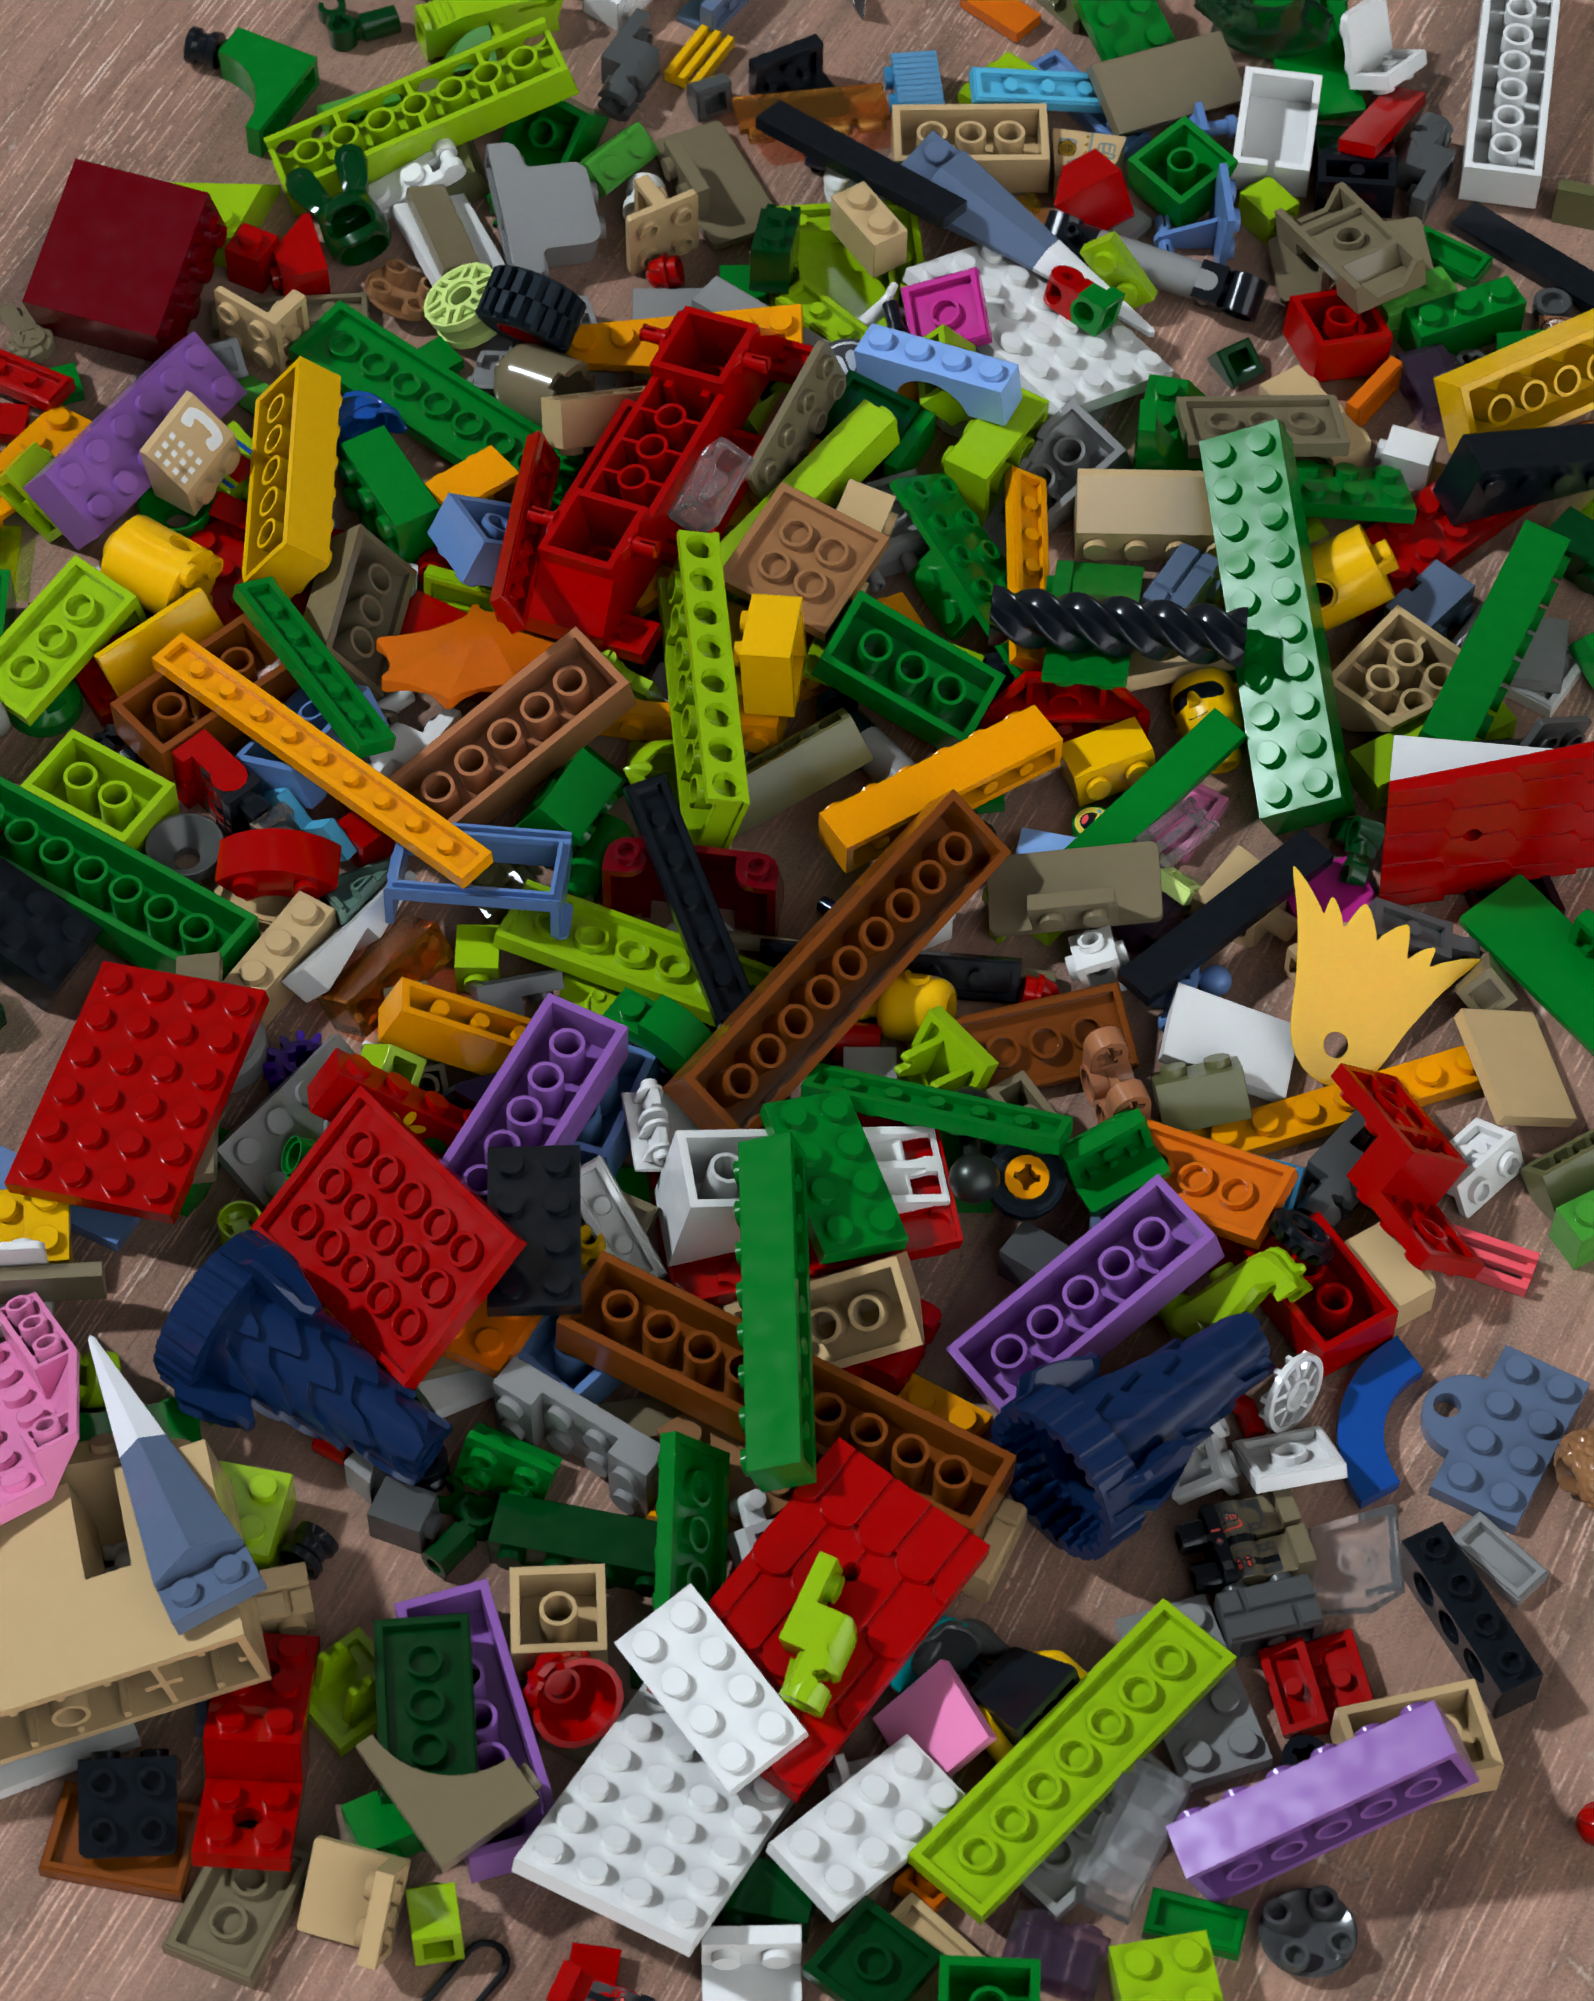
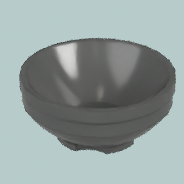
[145,813,223,882]

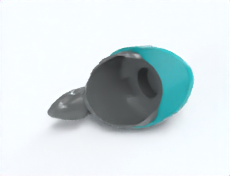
[889,1615,1011,1693]

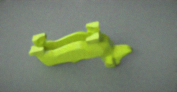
[1149,1247,1313,1340]

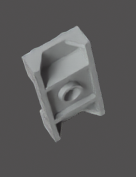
[493,1355,660,1519]

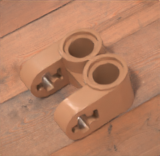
[1080,1026,1152,1124]

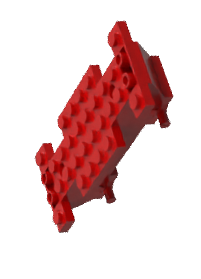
[494,305,814,665]

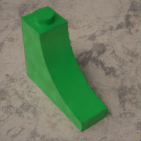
[217,27,320,158]
[1133,399,1203,471]

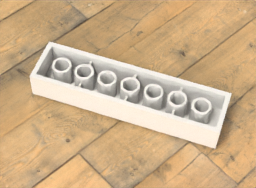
[1458,0,1560,209]

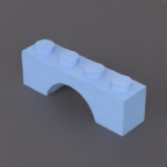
[854,323,1022,426]

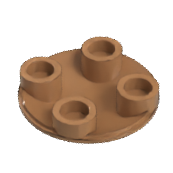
[365,258,432,321]

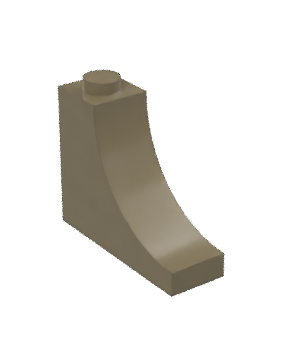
[356,1734,542,1874]

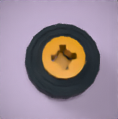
[990,1144,1066,1221]

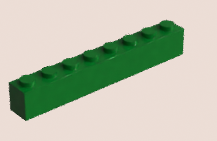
[1418,519,1571,742]
[733,1132,817,1493]

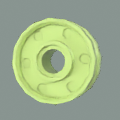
[423,262,497,350]

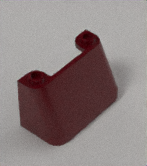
[602,837,784,937]

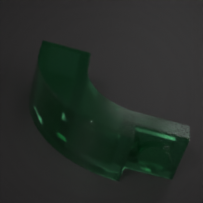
[1193,0,1334,59]

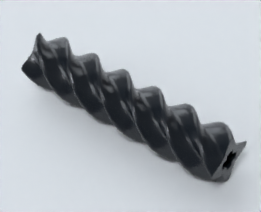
[988,584,1249,669]

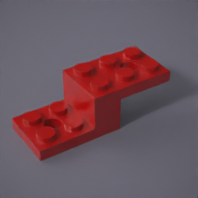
[1331,1063,1485,1279]
[191,1633,320,1872]

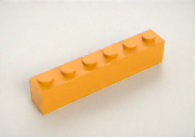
[818,704,1063,874]

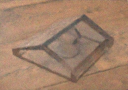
[1308,1504,1405,1616]

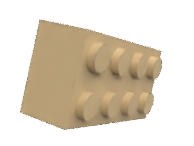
[891,103,1050,193]

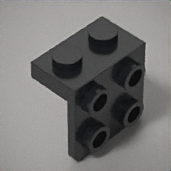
[749,34,850,125]
[78,1748,182,1859]

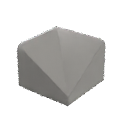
[344,1452,393,1505]

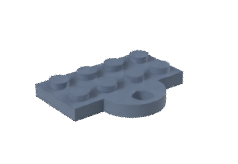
[1420,1345,1590,1535]

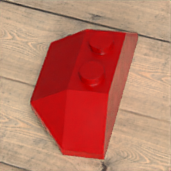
[980,671,1150,743]

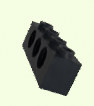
[1395,1522,1543,1719]

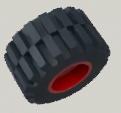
[475,265,586,353]

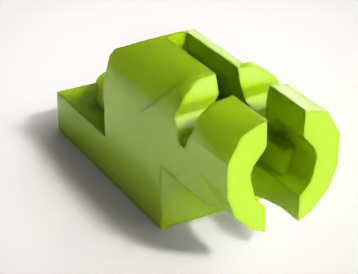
[778,1551,857,1718]

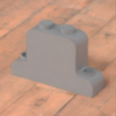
[484,142,607,277]

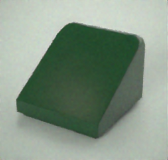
[1207,337,1266,389]

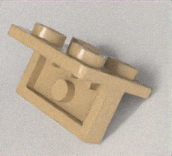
[625,174,699,275]

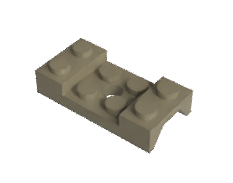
[1275,182,1426,315]

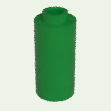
[567,814,634,902]

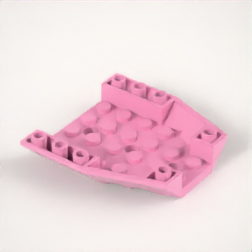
[0,1291,79,1525]

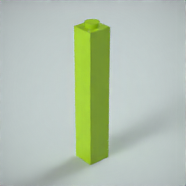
[720,399,900,603]

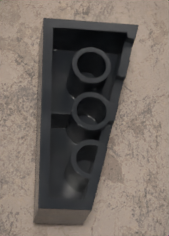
[1433,423,1594,526]

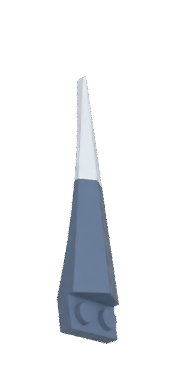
[901,130,1155,337]
[88,1335,267,1635]

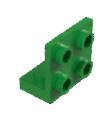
[454,1422,563,1500]

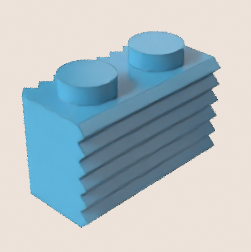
[883,50,945,117]

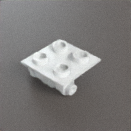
[621,1078,700,1172]

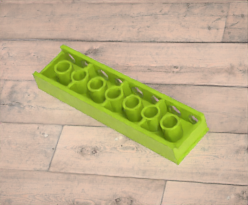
[263,17,580,217]
[656,529,750,849]

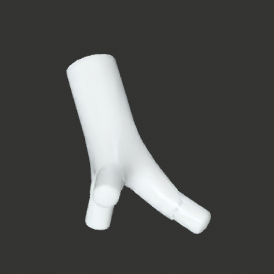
[857,282,905,327]

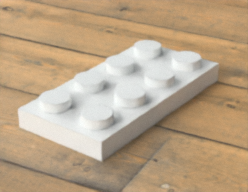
[614,1583,809,1796]
[765,1734,966,1923]

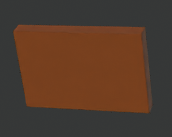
[38,1780,200,1902]

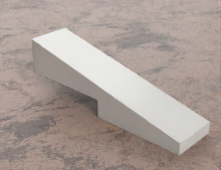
[281,870,418,1003]

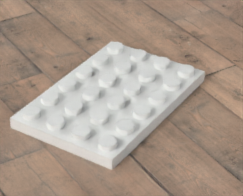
[903,244,1174,418]
[512,1683,794,1957]

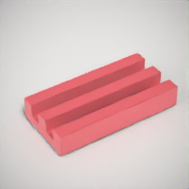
[1453,1224,1540,1297]

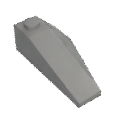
[982,398,1133,561]

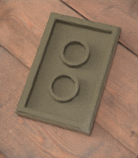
[162,1824,312,1989]

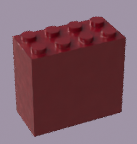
[22,158,227,362]

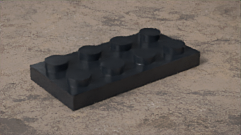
[487,1145,582,1317]

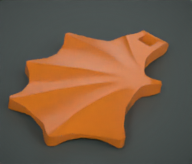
[376,604,558,709]

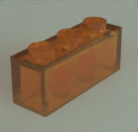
[317,915,455,1038]

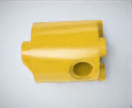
[100,515,224,615]
[1311,524,1400,632]

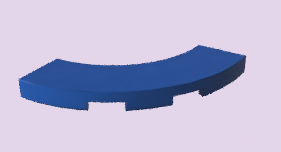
[1336,1336,1423,1509]

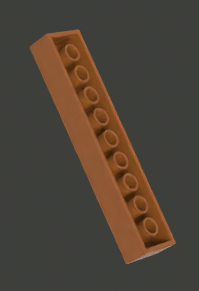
[662,789,1012,1130]
[556,1250,1017,1538]

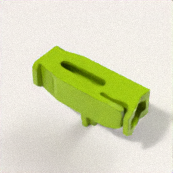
[413,0,563,61]

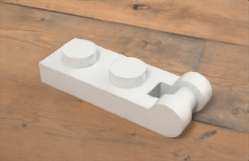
[369,138,466,220]

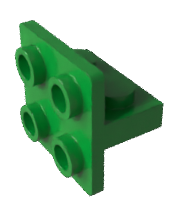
[1059,1107,1171,1217]

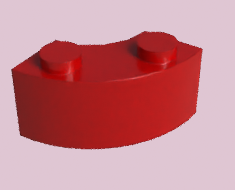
[215,828,342,901]

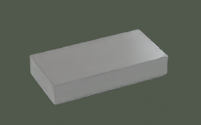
[1452,1511,1549,1608]

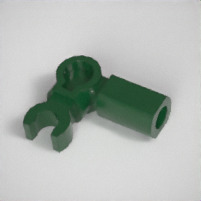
[317,0,401,52]
[1328,815,1385,887]
[422,1474,497,1579]

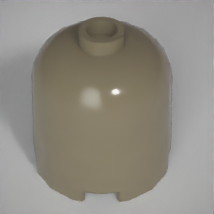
[493,342,596,427]

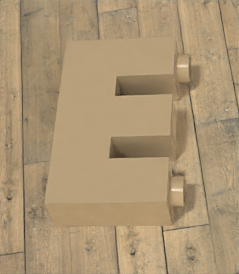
[0,1438,272,1766]

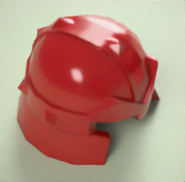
[522,1651,624,1749]

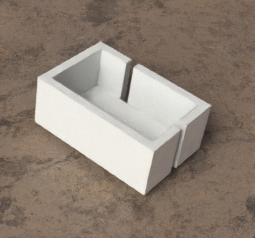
[1230,66,1323,198]

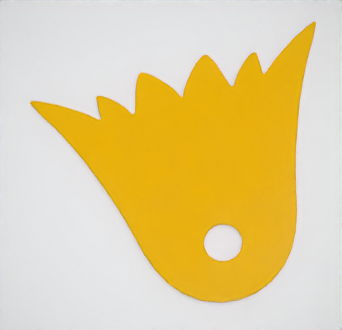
[1290,866,1481,1086]

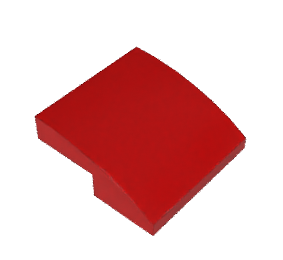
[1257,1628,1375,1739]

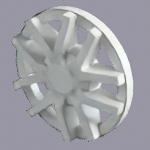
[1259,1350,1323,1433]

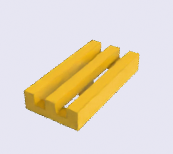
[664,24,735,89]

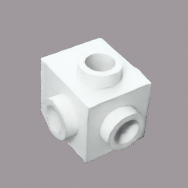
[1065,925,1130,992]

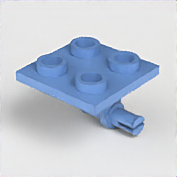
[1153,163,1241,266]

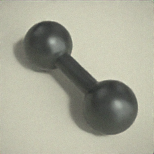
[949,1086,1000,1204]

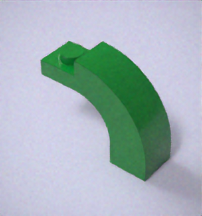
[602,987,713,1076]

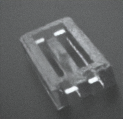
[1132,795,1221,868]

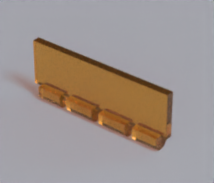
[732,83,891,145]

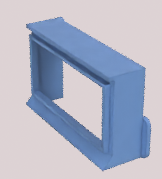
[383,822,573,940]

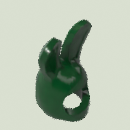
[285,143,391,267]

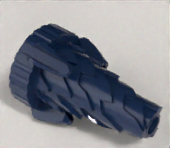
[153,1229,453,1486]
[991,1312,1277,1561]

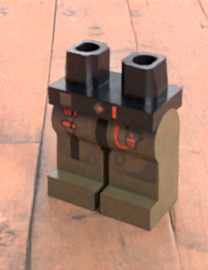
[1174,1488,1318,1594]

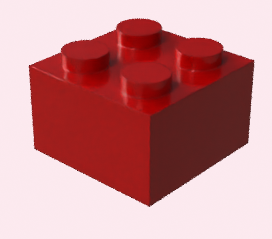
[1283,289,1393,382]

